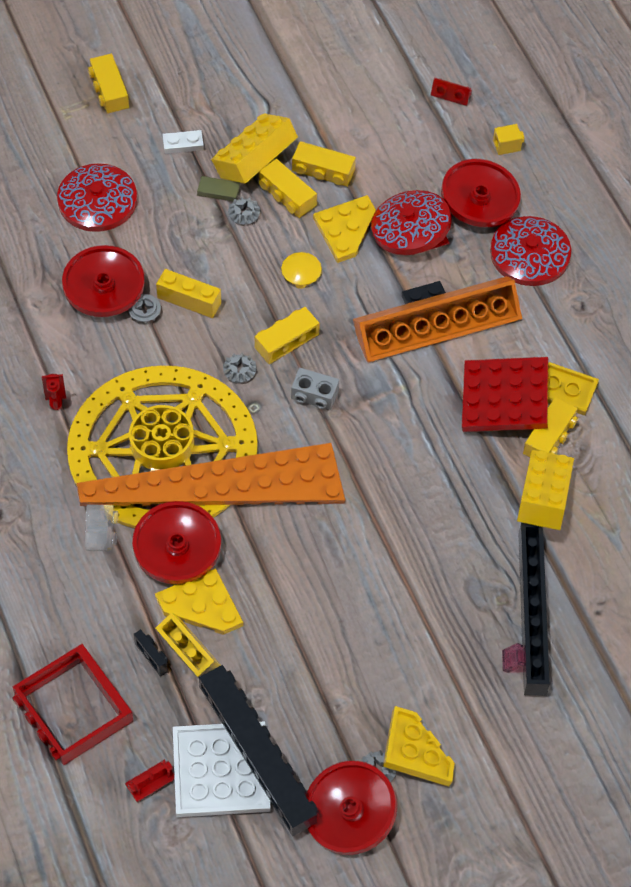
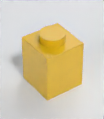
[493,124,524,155]

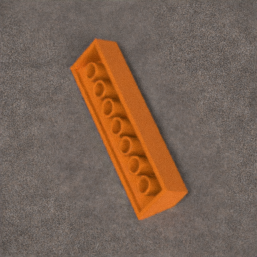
[353,276,522,362]

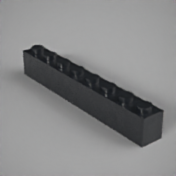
[518,523,550,696]
[199,665,319,837]

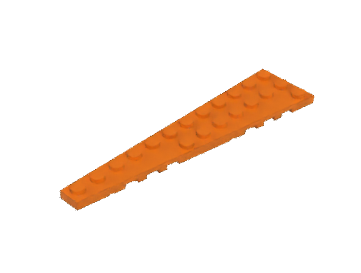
[77,443,345,506]

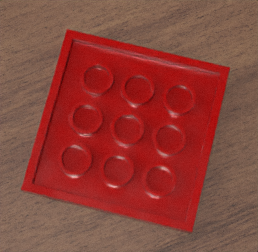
[462,357,549,432]

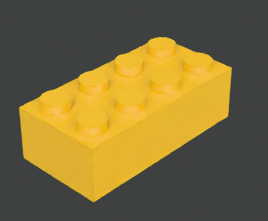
[211,113,298,184]
[517,449,574,530]

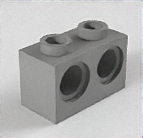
[291,367,339,410]

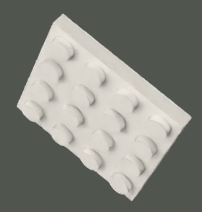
[173,721,270,817]

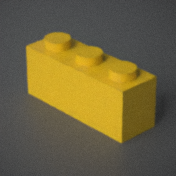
[88,53,129,114]
[292,141,356,187]
[259,158,317,218]
[156,269,221,318]
[254,307,320,364]
[523,397,578,457]
[155,613,221,678]

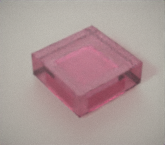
[502,643,524,673]

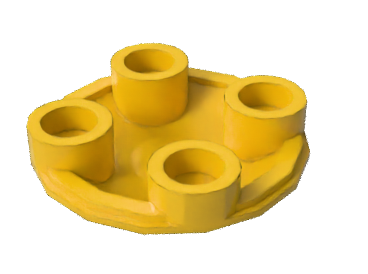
[281,252,322,289]

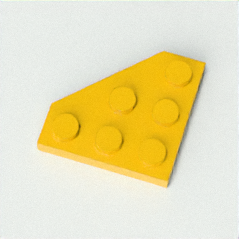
[313,195,376,263]
[155,568,243,635]
[383,706,455,787]

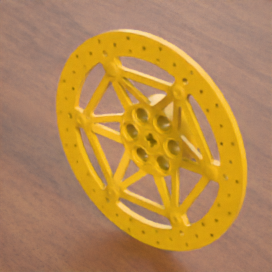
[67,366,257,528]

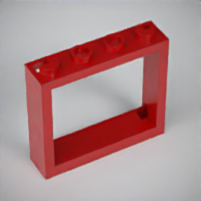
[12,644,133,766]

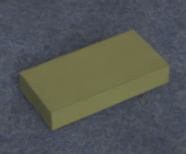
[197,176,240,202]

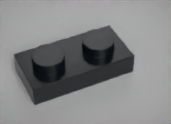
[402,281,446,304]
[133,629,168,677]

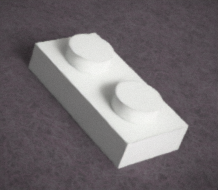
[163,130,204,154]

